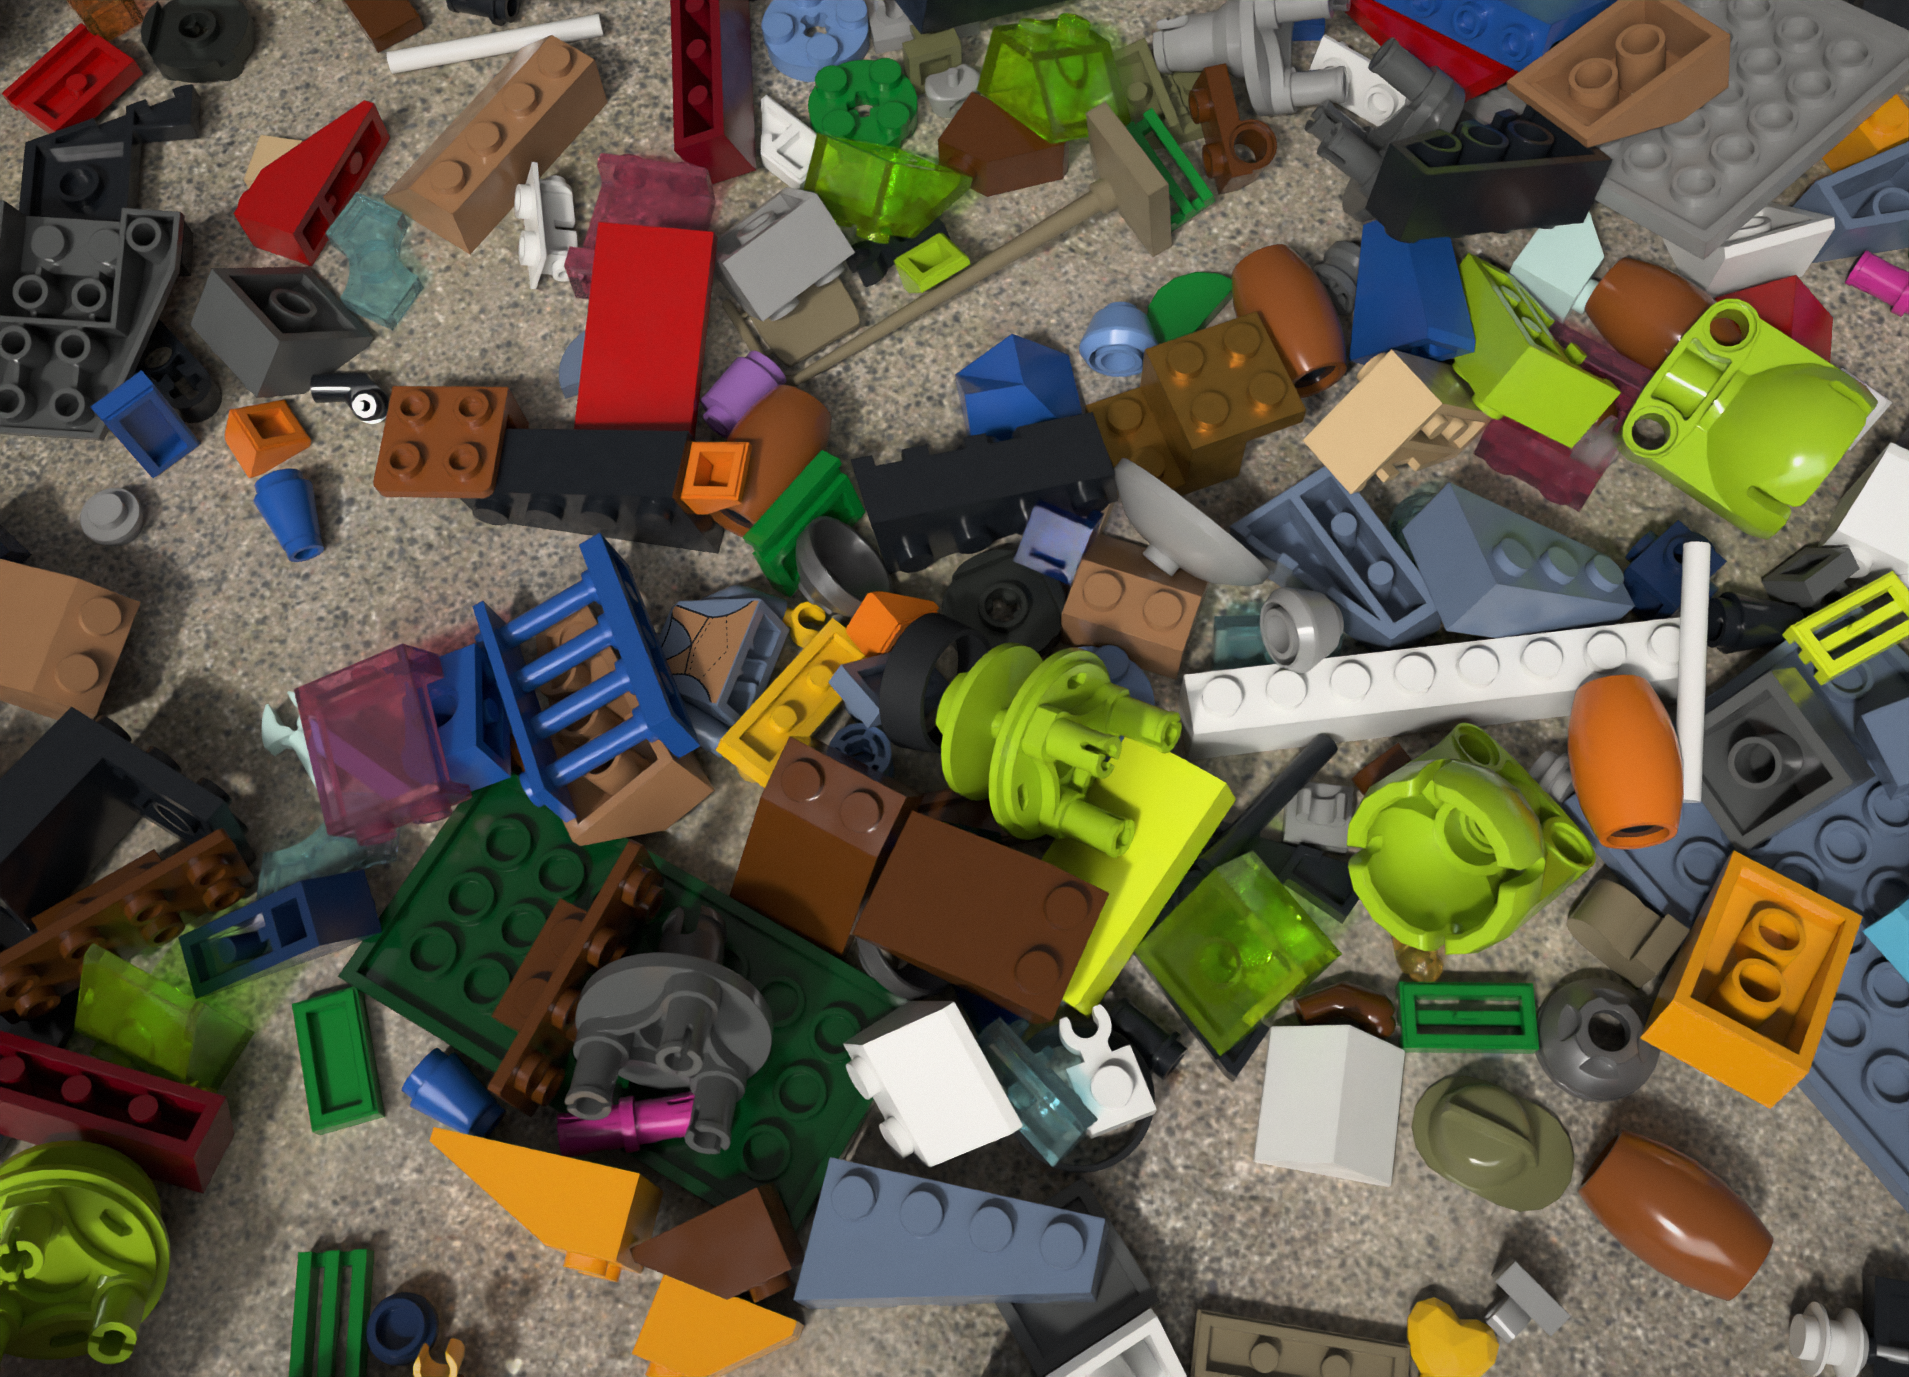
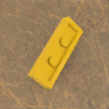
[716,618,866,789]

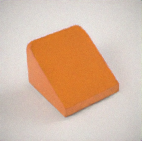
[225,399,312,478]
[681,442,752,514]
[846,591,939,658]

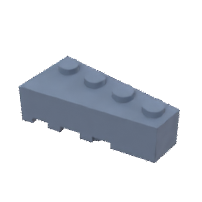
[1792,141,1909,263]
[793,1157,1110,1309]

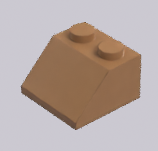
[1060,534,1210,680]

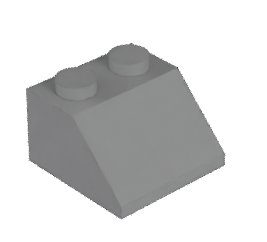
[714,187,855,321]

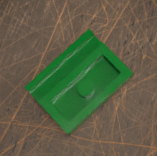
[742,450,866,598]

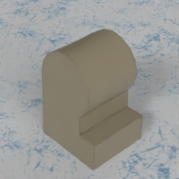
[1566,879,1691,990]

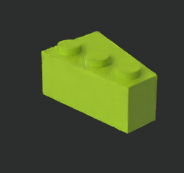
[1452,253,1621,449]

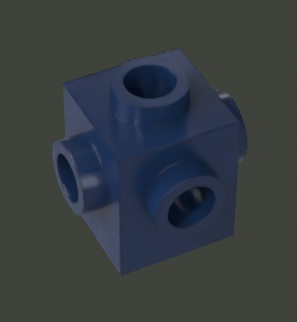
[1623,520,1727,621]

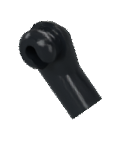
[310,372,390,424]

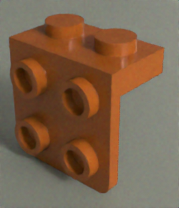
[373,386,529,498]

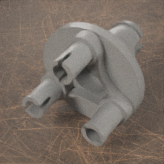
[1153,0,1351,117]

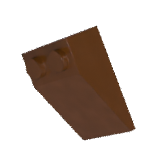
[729,736,925,961]
[852,810,1109,1025]

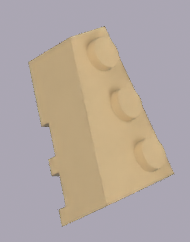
[1302,349,1495,494]

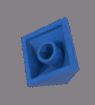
[955,334,1083,441]

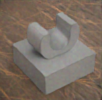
[1281,782,1353,856]
[1483,1255,1571,1344]

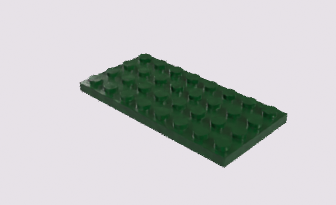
[338,772,912,1236]

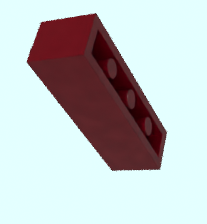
[670,0,756,186]
[0,1031,235,1194]

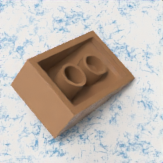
[1507,0,1730,148]
[0,559,141,720]

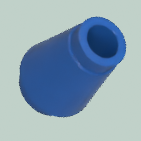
[253,468,324,562]
[401,1048,507,1139]

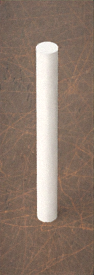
[387,14,604,74]
[1676,541,1711,803]

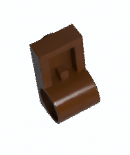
[1188,63,1277,195]

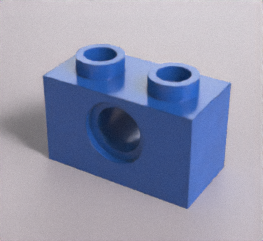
[404,643,511,801]

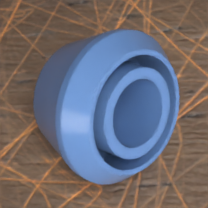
[1079,302,1159,377]

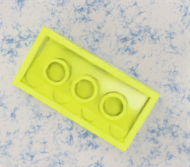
[1041,737,1236,1018]

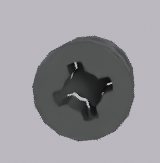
[1312,240,1361,315]

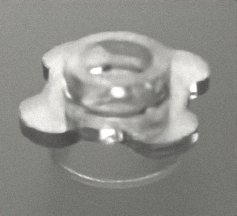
[1567,415,1621,478]

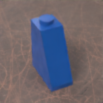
[1349,220,1476,365]

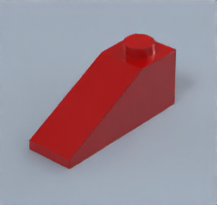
[233,100,390,267]

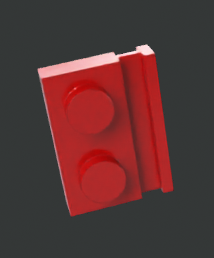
[1,23,143,134]

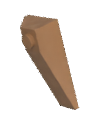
[536,604,715,846]

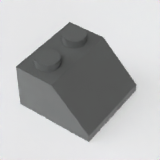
[190,267,373,398]
[1701,667,1876,854]

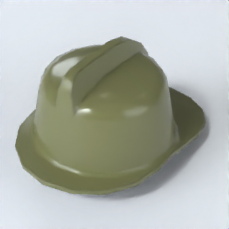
[1411,1076,1574,1212]

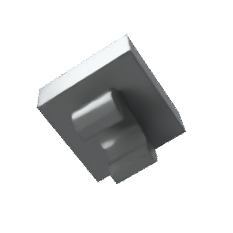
[1761,548,1860,618]

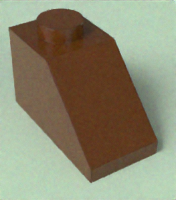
[938,92,1070,197]
[630,1182,805,1303]

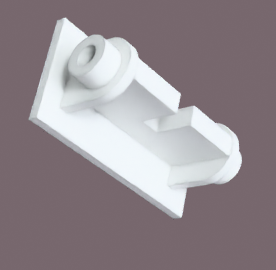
[1309,34,1406,126]
[514,162,580,289]

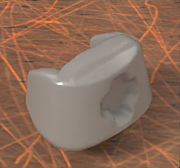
[925,64,983,118]

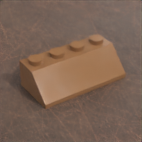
[383,35,608,255]

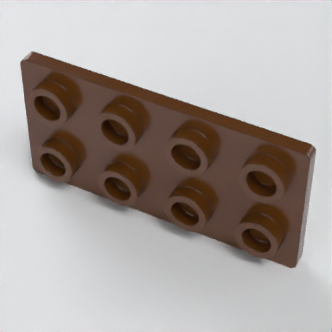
[0,828,256,1024]
[488,839,666,1117]

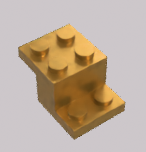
[1085,311,1306,496]

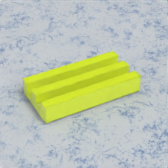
[1782,571,1909,686]

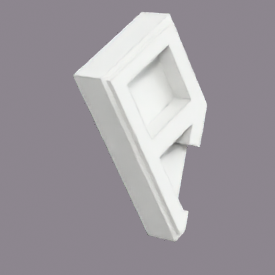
[761,95,840,191]

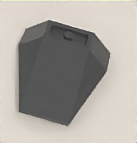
[0,200,185,441]

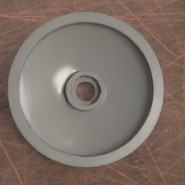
[1115,458,1271,587]

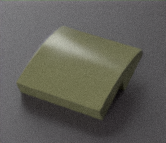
[1094,38,1204,150]

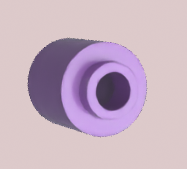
[701,351,786,439]

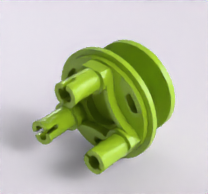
[935,642,1182,858]
[0,1140,171,1370]

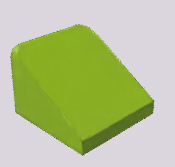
[893,232,971,293]

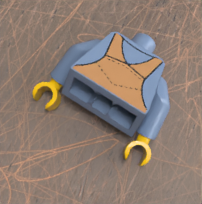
[656,585,826,783]

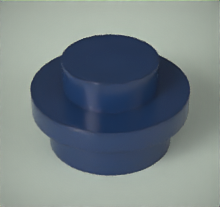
[367,1292,439,1366]

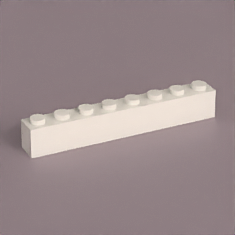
[1178,617,1680,760]

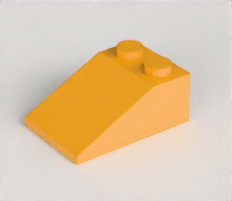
[1640,851,1863,1109]
[429,1127,664,1282]

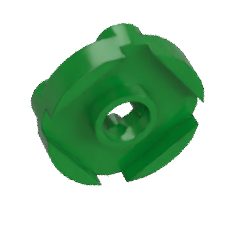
[808,58,918,163]

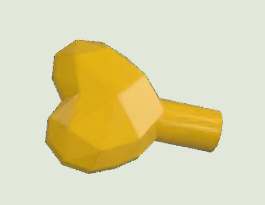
[1407,1297,1499,1377]

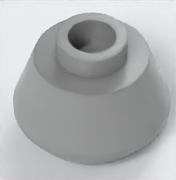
[1260,587,1344,674]

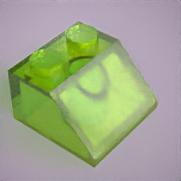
[977,13,1131,144]
[803,133,973,244]
[1134,851,1342,1056]
[74,943,255,1094]

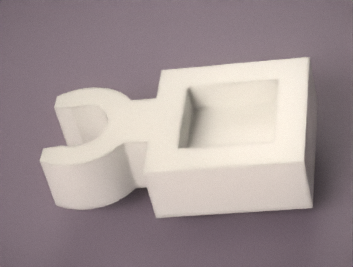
[1059,1004,1157,1138]

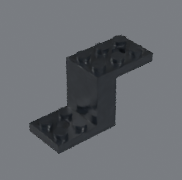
[0,706,257,934]

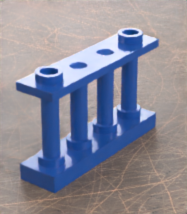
[472,533,701,823]

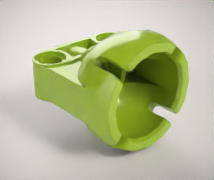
[1617,299,1878,540]
[1347,723,1596,955]

